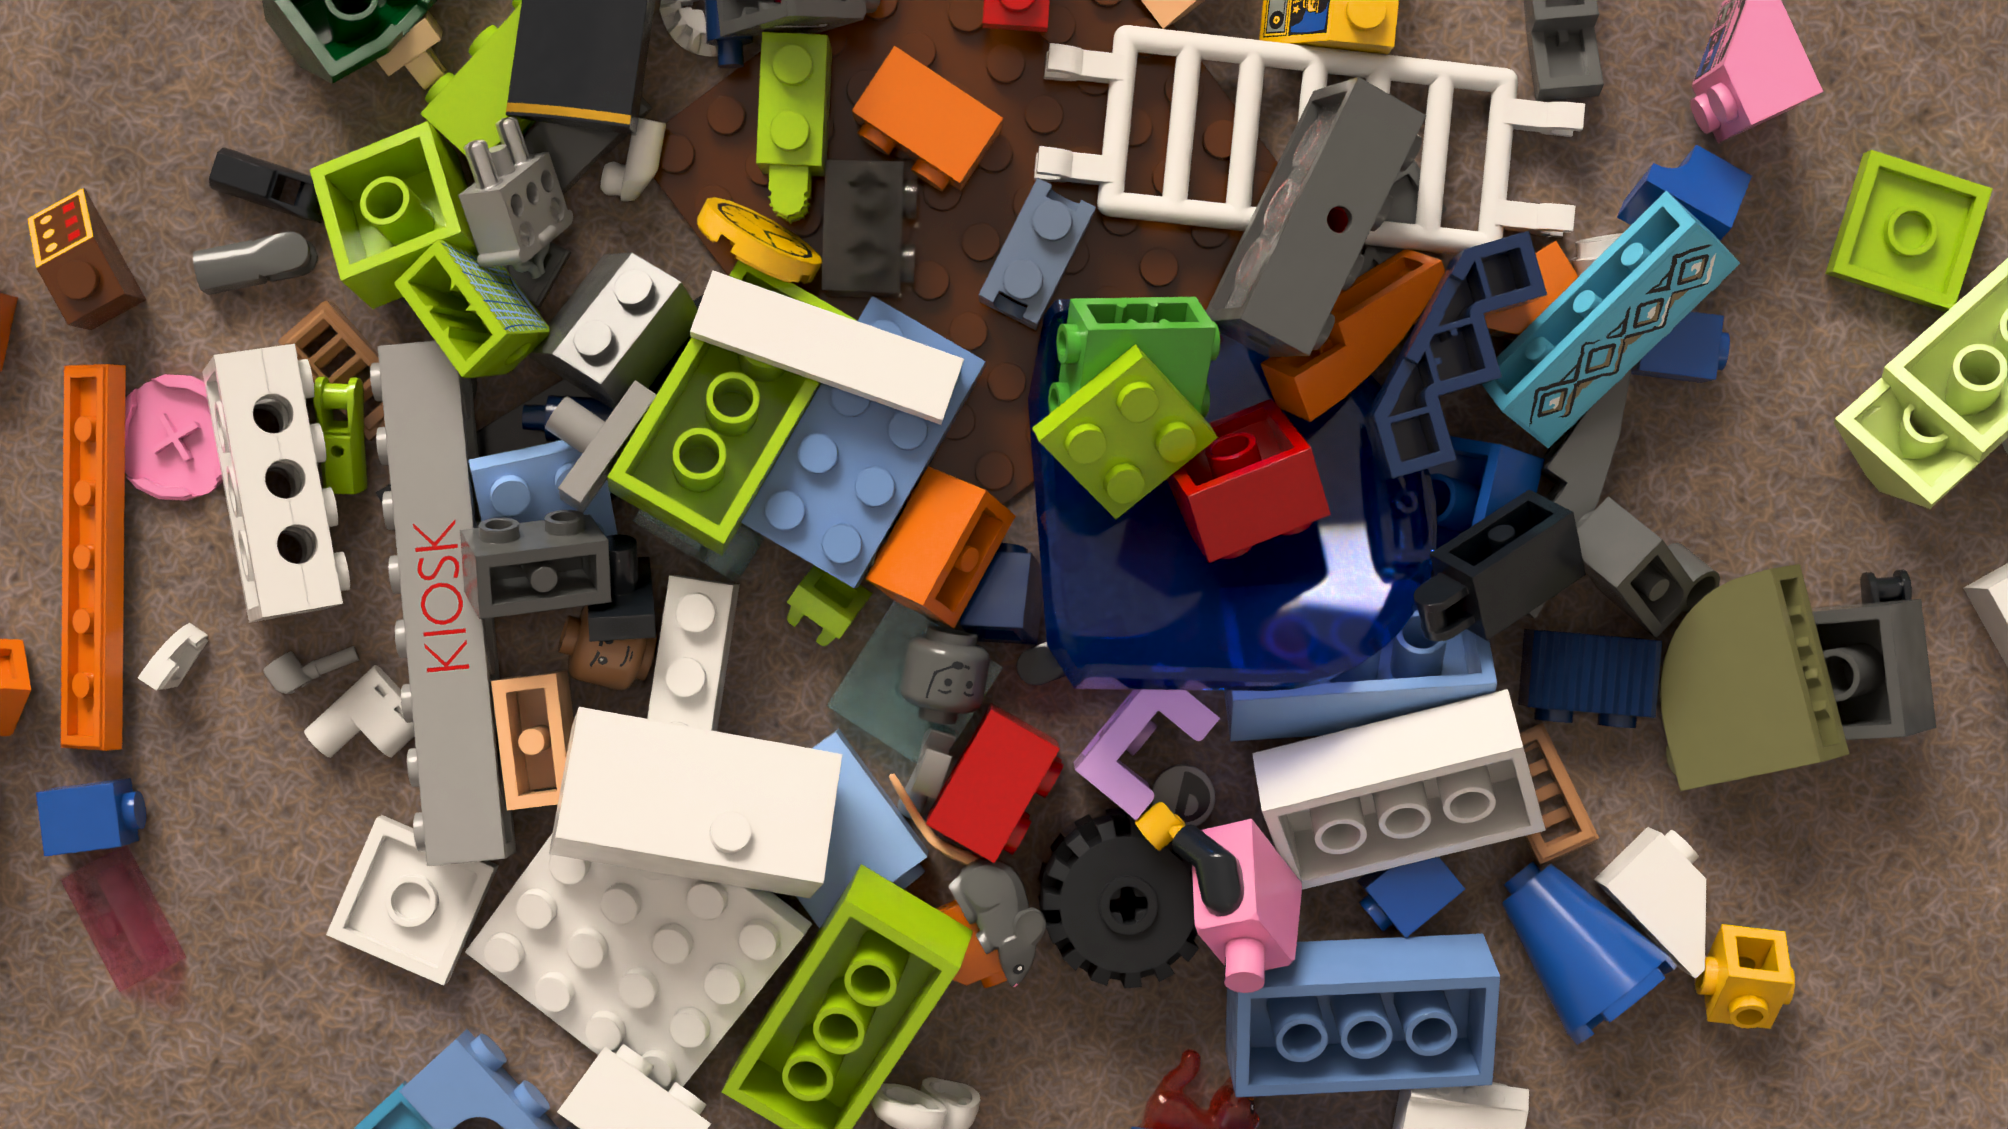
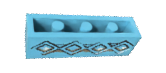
[1482,191,1740,448]

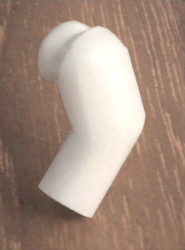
[600,118,666,201]

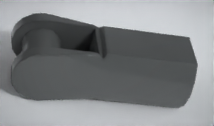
[193,232,318,295]

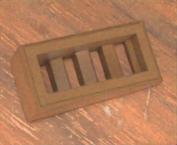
[278,301,385,441]
[1520,723,1599,868]

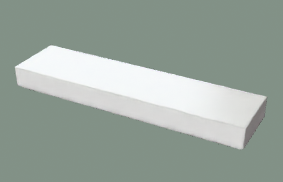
[690,271,964,425]

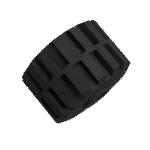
[1038,808,1199,988]

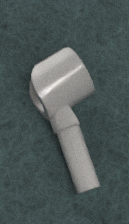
[263,646,360,694]

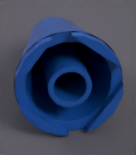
[1502,862,1677,1045]

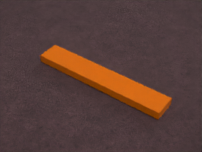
[61,364,126,751]

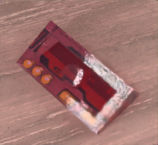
[61,845,186,992]

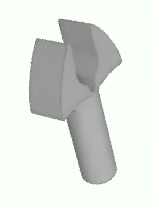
[898,728,956,818]

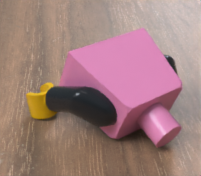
[1135,802,1302,993]

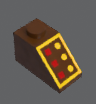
[28,188,146,330]

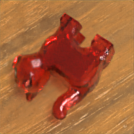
[1138,1049,1260,1129]

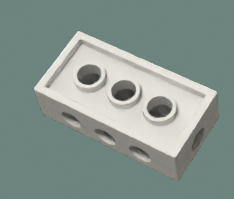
[202,344,350,623]

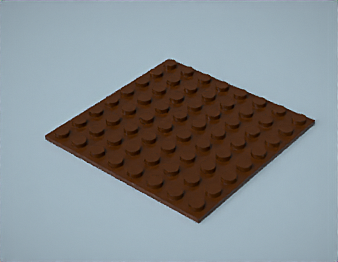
[654,0,1278,504]

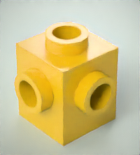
[1695,924,1795,1029]

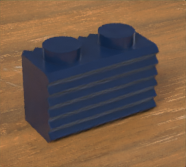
[1518,629,1662,728]

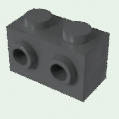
[460,510,611,619]

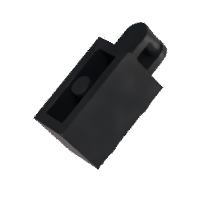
[1413,490,1586,641]

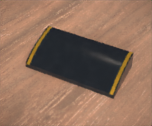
[505,0,655,136]

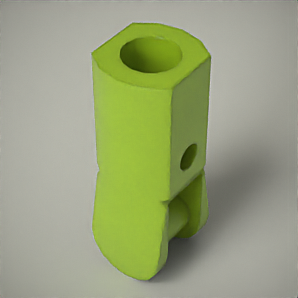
[313,376,368,494]

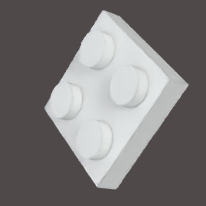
[326,815,499,986]

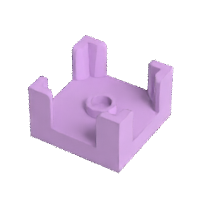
[1073,665,1220,820]

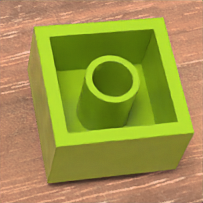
[309,121,479,309]

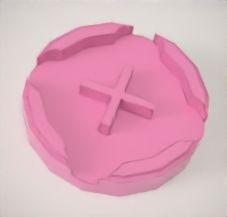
[125,374,223,501]

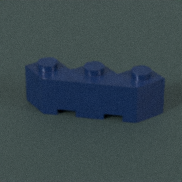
[1364,231,1547,481]

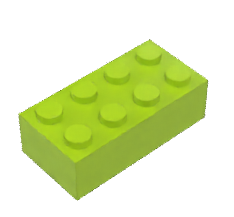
[607,260,856,556]
[721,864,973,1129]

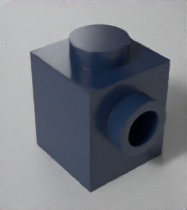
[960,543,1046,645]

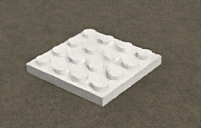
[465,834,812,1092]

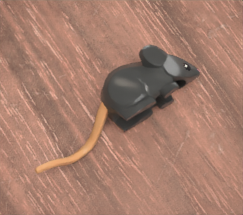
[889,774,1046,987]

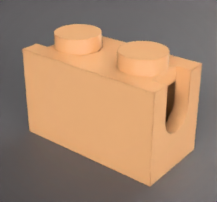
[491,670,574,811]

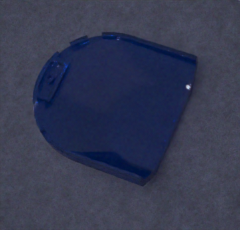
[1028,299,1438,691]

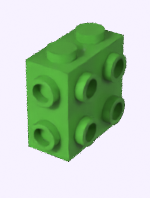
[1048,297,1220,418]

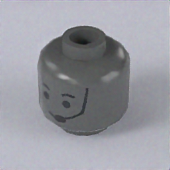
[900,626,990,725]

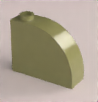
[1660,564,1849,791]

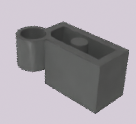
[1576,496,1720,638]

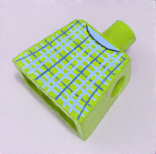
[394,239,550,378]

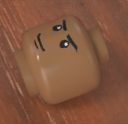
[558,605,657,690]

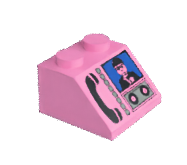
[1691,0,1823,143]

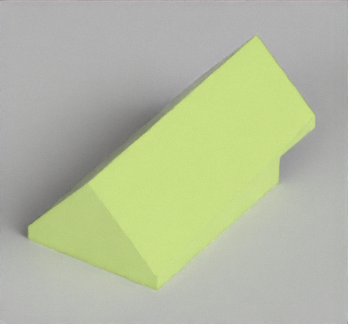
[1834,258,2008,509]

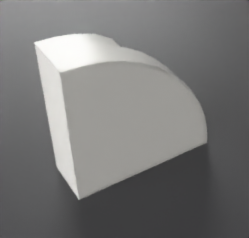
[138,623,209,691]

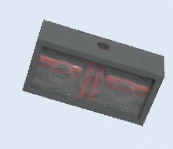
[1206,77,1426,357]

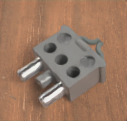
[458,117,573,279]

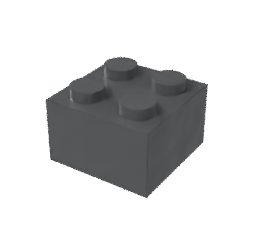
[1812,599,1937,740]

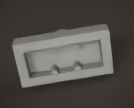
[545,380,656,513]

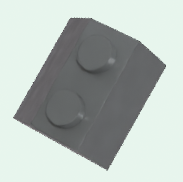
[529,252,698,410]

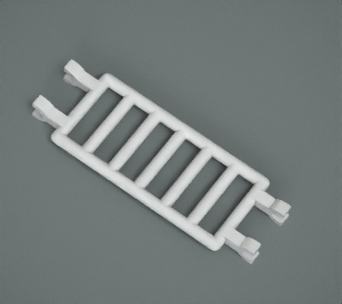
[1033,25,1585,255]

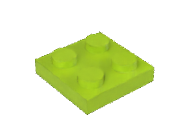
[1825,150,1993,312]
[1032,344,1218,519]

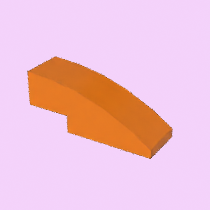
[1260,249,1445,422]

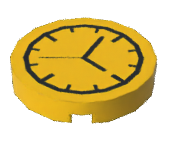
[697,197,822,284]

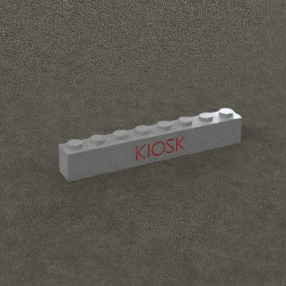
[370,341,516,866]

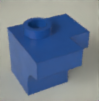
[1617,145,1752,241]

